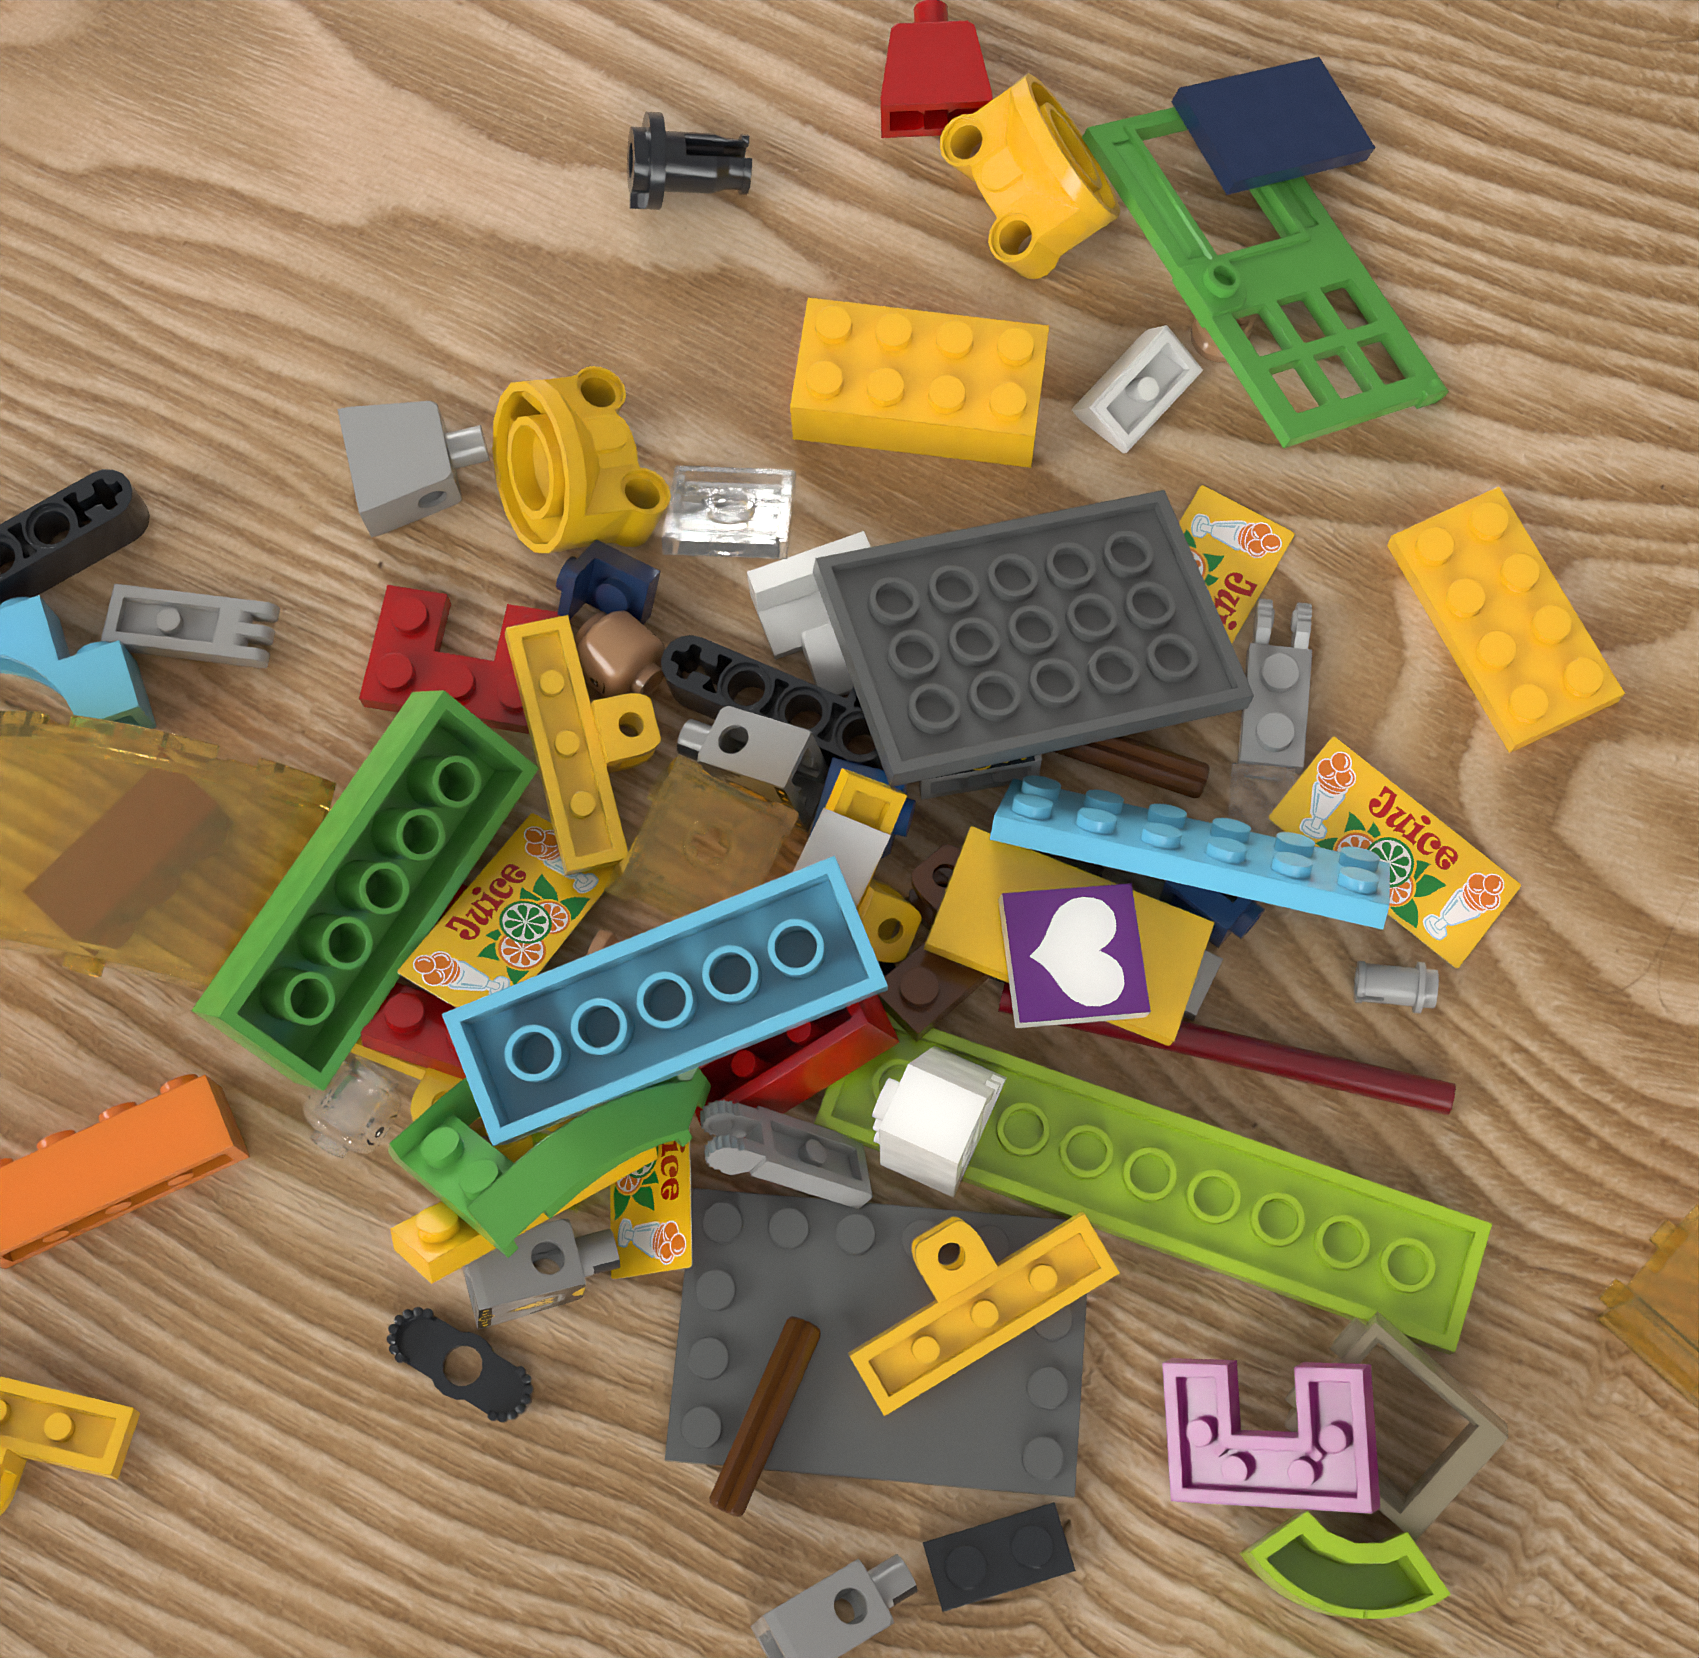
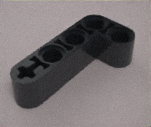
[0,469,150,604]
[661,635,884,770]

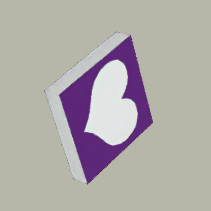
[998,883,1151,1028]

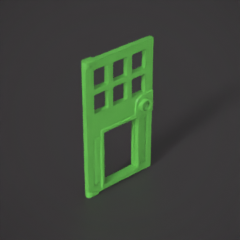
[1082,107,1449,448]

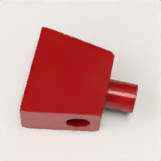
[880,0,993,138]

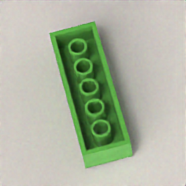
[191,690,539,1091]

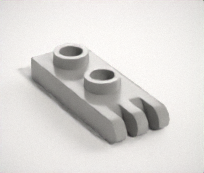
[101,584,280,668]

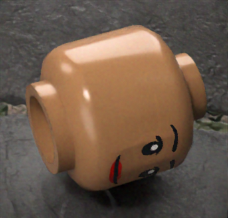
[574,611,665,698]

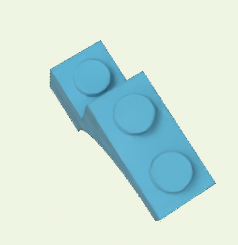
[0,595,157,748]

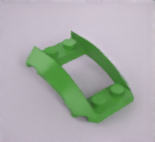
[388,1067,711,1258]

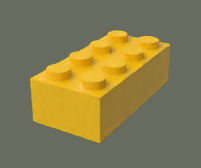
[790,298,1049,468]

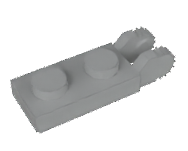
[1237,598,1312,774]
[700,1099,873,1209]

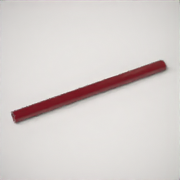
[998,982,1456,1116]

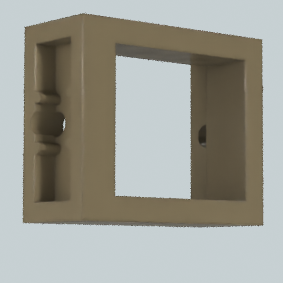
[1284,1311,1509,1542]

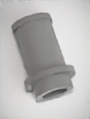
[1354,961,1439,1014]

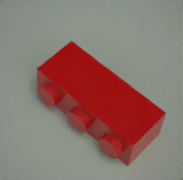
[695,995,900,1138]

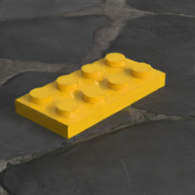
[1387,486,1625,754]

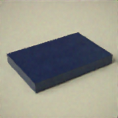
[1171,57,1376,195]

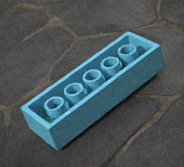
[442,856,888,1146]

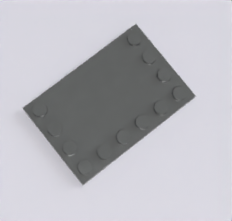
[813,490,1254,787]
[665,1188,1087,1498]

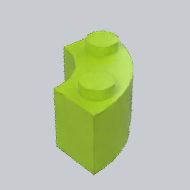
[1239,1511,1451,1619]

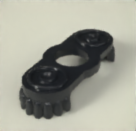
[387,1307,534,1423]

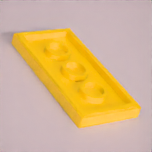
[924,826,1215,1046]

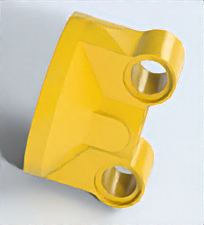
[940,73,1120,279]
[492,366,671,553]

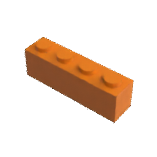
[0,1074,250,1269]

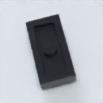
[922,1502,1076,1612]

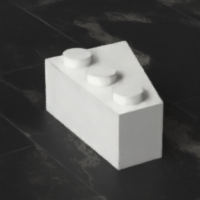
[872,1046,1007,1198]

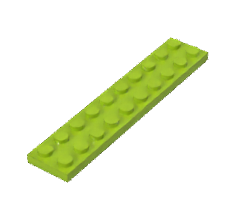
[814,1011,1492,1355]

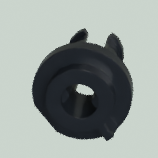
[627,112,752,210]

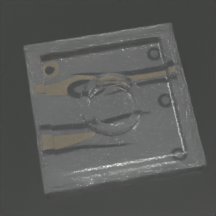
[662,465,796,559]

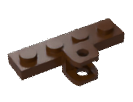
[877,844,1104,1042]

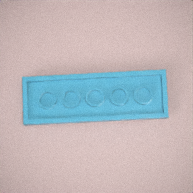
[990,775,1390,930]

